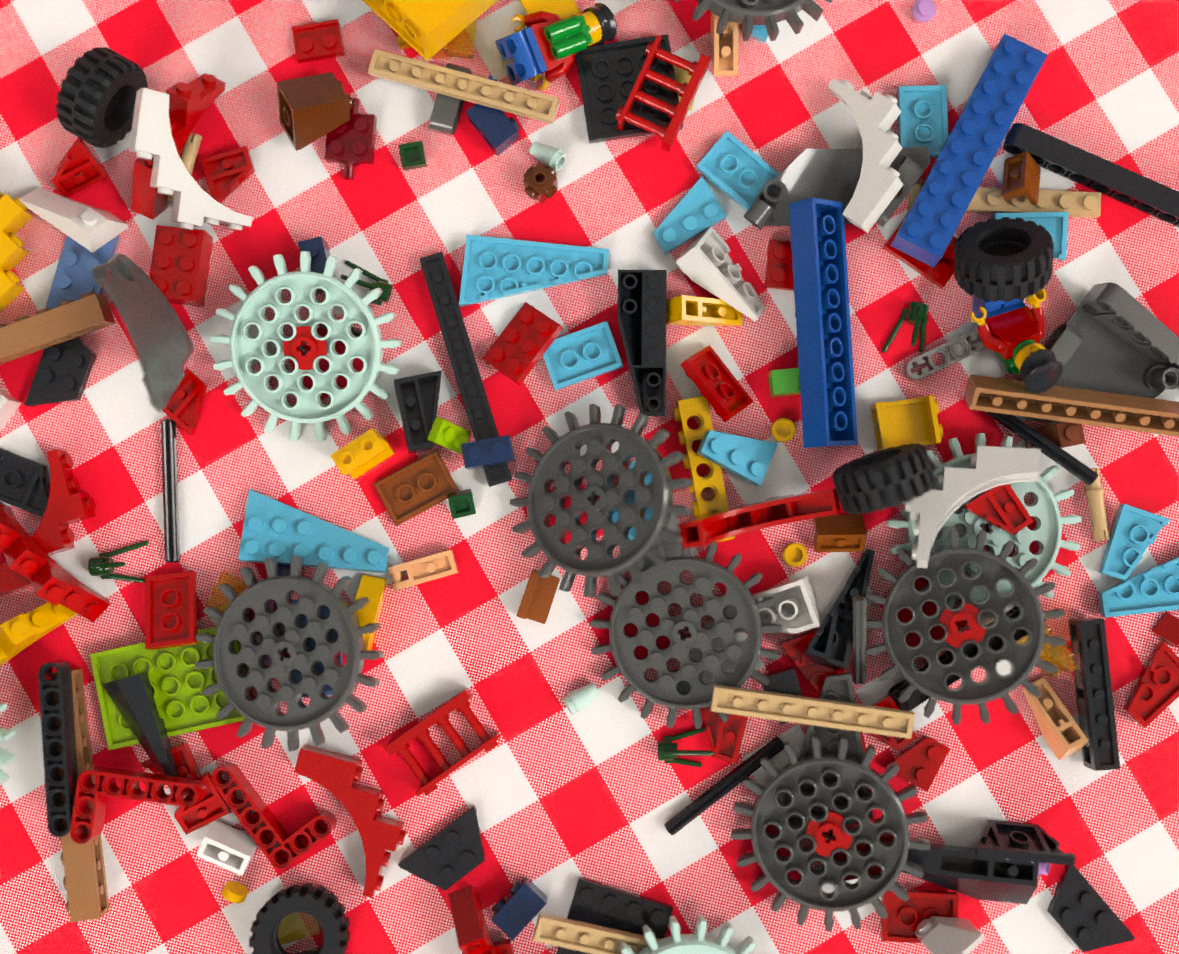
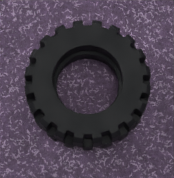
[56,47,148,148]
[954,217,1054,302]
[832,443,936,515]
[249,883,350,954]

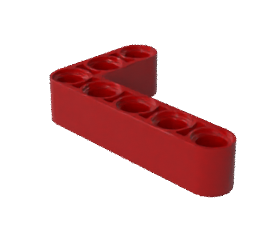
[211,762,337,869]
[70,766,207,844]

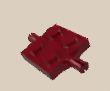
[325,98,377,180]

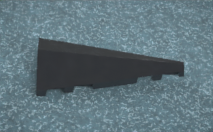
[805,549,875,671]
[103,672,178,789]

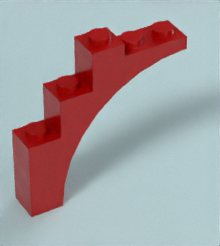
[131,73,226,220]
[0,449,96,596]
[678,489,841,549]
[0,502,110,622]
[294,745,407,898]
[448,885,496,954]

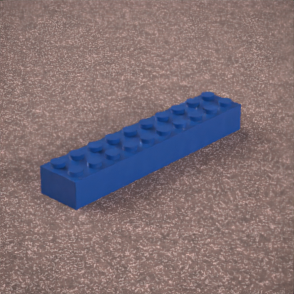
[890,33,1048,267]
[789,197,858,448]

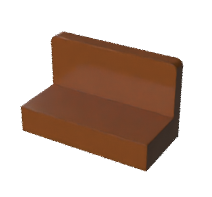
[1001,151,1041,205]
[814,514,867,552]
[516,569,560,624]

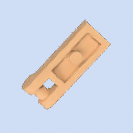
[387,549,459,591]

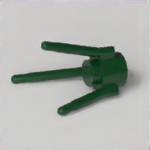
[340,260,393,306]
[882,302,928,353]
[88,541,149,583]
[658,727,714,767]

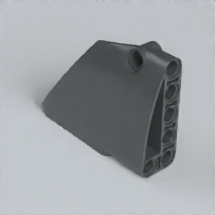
[93,254,194,412]
[1014,282,1179,421]

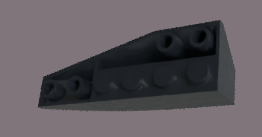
[617,270,667,416]
[901,843,1039,904]

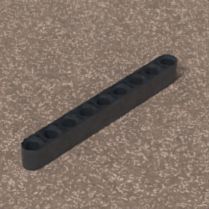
[1003,123,1179,227]

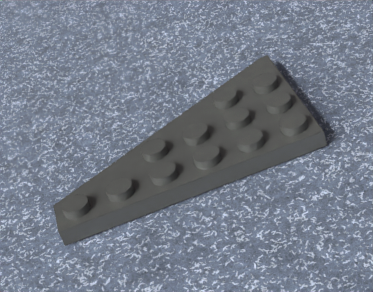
[776,672,873,831]

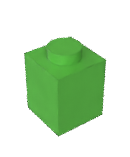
[768,368,800,398]

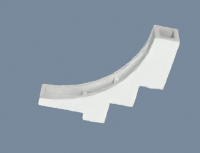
[828,78,904,233]
[129,88,253,231]
[906,446,1041,569]

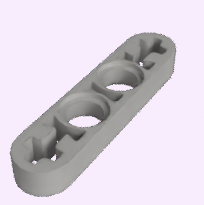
[904,329,986,381]

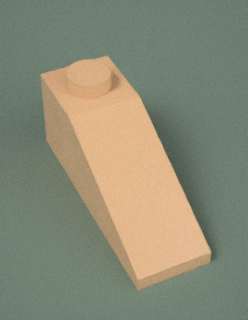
[711,12,738,77]
[1022,677,1089,761]

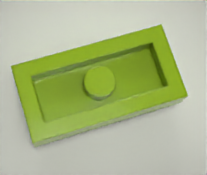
[427,417,471,454]

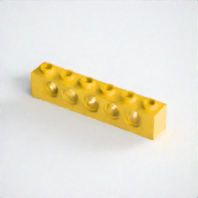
[673,396,735,542]

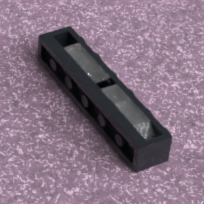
[1068,617,1120,771]

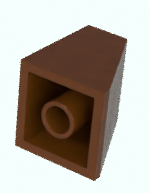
[277,72,353,150]

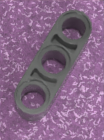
[429,63,472,136]

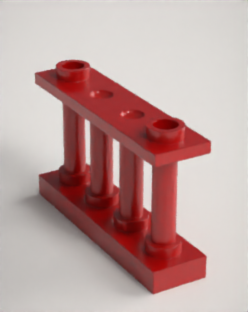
[615,34,710,152]
[384,688,500,797]

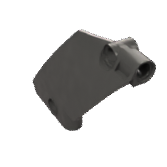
[744,147,931,230]

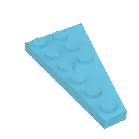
[459,235,609,307]
[238,489,389,573]
[1098,555,1179,618]

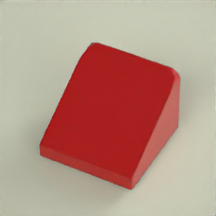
[1151,612,1179,647]

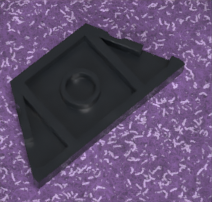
[24,337,96,407]
[0,448,49,517]
[398,805,485,890]
[975,820,1076,866]
[1047,865,1135,952]

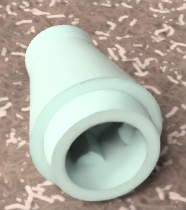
[529,141,566,172]
[562,682,600,715]

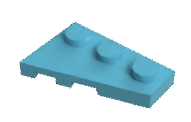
[653,176,727,255]
[992,212,1068,261]
[697,430,778,487]
[1098,504,1171,581]

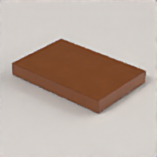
[373,450,459,526]

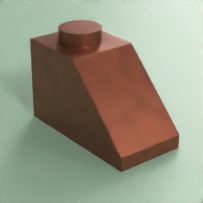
[1025,422,1086,448]

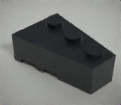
[394,370,442,454]

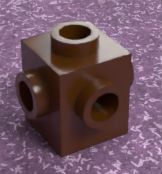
[523,163,558,204]

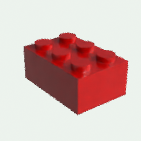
[149,225,213,307]

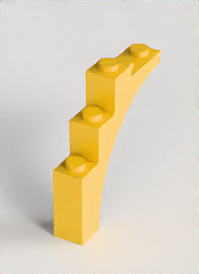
[0,191,33,313]
[0,602,77,667]

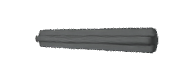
[853,596,867,685]

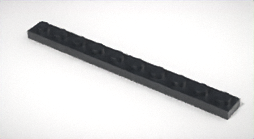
[419,252,513,487]

